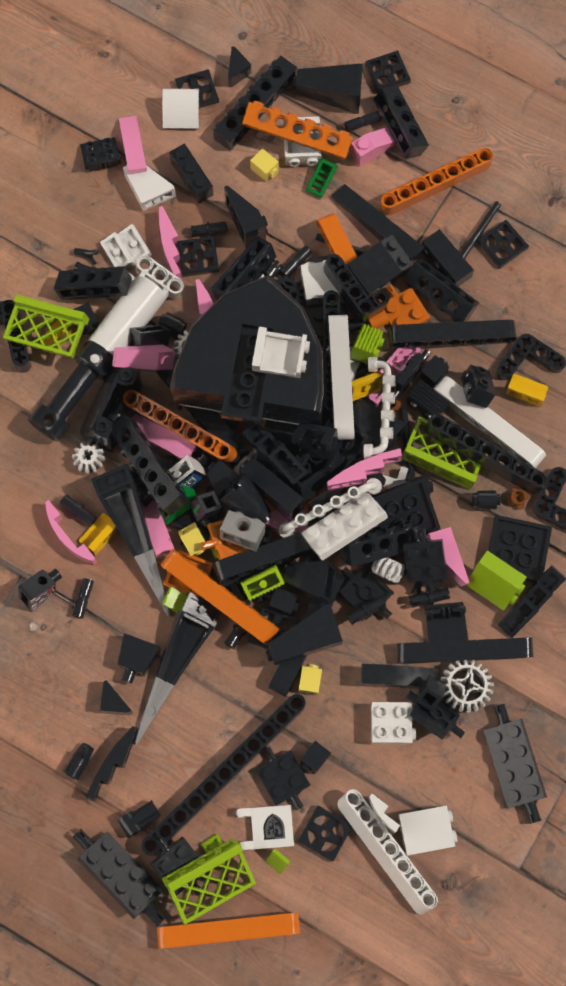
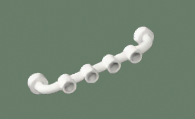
[364,357,396,459]
[279,478,382,538]

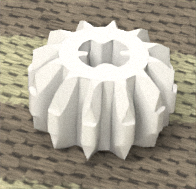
[72,441,105,474]
[371,557,405,583]

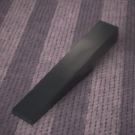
[332,184,425,263]

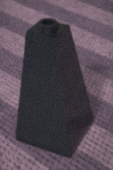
[293,63,363,114]
[353,398,405,456]

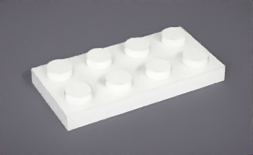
[301,492,388,561]

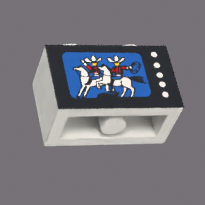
[169,455,207,488]

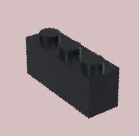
[169,143,214,204]
[422,229,474,287]

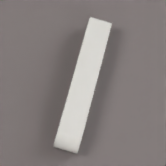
[328,315,354,440]
[433,375,546,468]
[337,789,438,914]

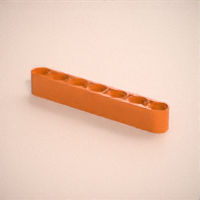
[380,148,493,216]
[317,213,389,329]
[123,390,237,462]
[161,549,280,645]
[157,912,300,949]

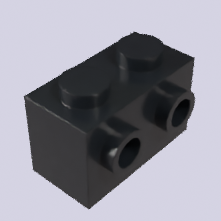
[461,364,496,408]

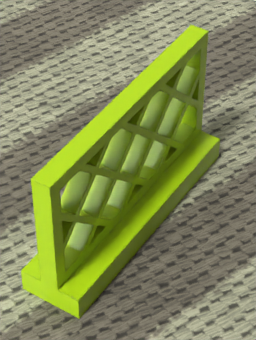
[3,294,89,358]
[402,417,486,490]
[162,838,256,925]

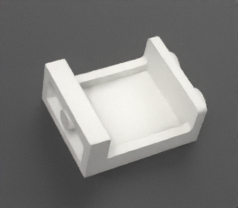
[283,116,322,167]
[252,327,310,378]
[398,806,458,856]

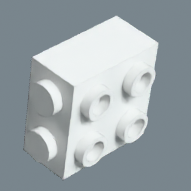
[300,260,343,306]
[371,702,416,745]

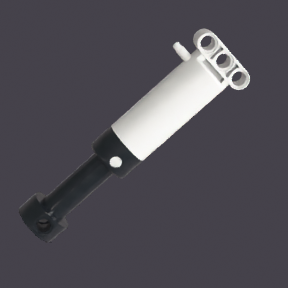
[27,255,184,442]

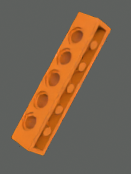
[242,101,353,160]

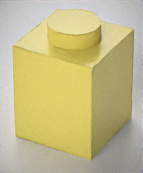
[250,148,279,182]
[178,522,205,556]
[299,664,322,696]

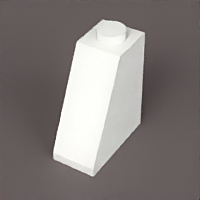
[123,165,176,211]

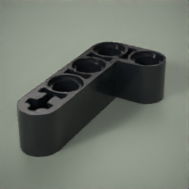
[323,254,389,321]
[0,300,32,373]

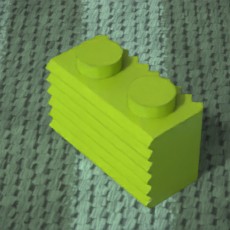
[350,324,385,364]
[241,565,284,601]

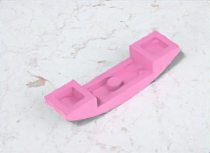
[45,500,97,565]

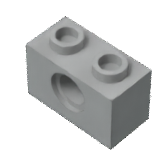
[220,510,265,552]

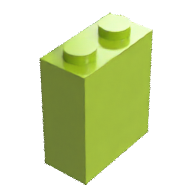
[466,551,527,611]

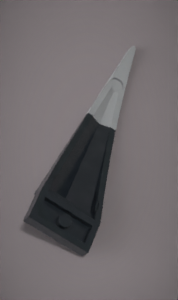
[91,464,170,616]
[134,592,222,745]

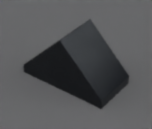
[228,46,251,87]
[100,680,133,715]

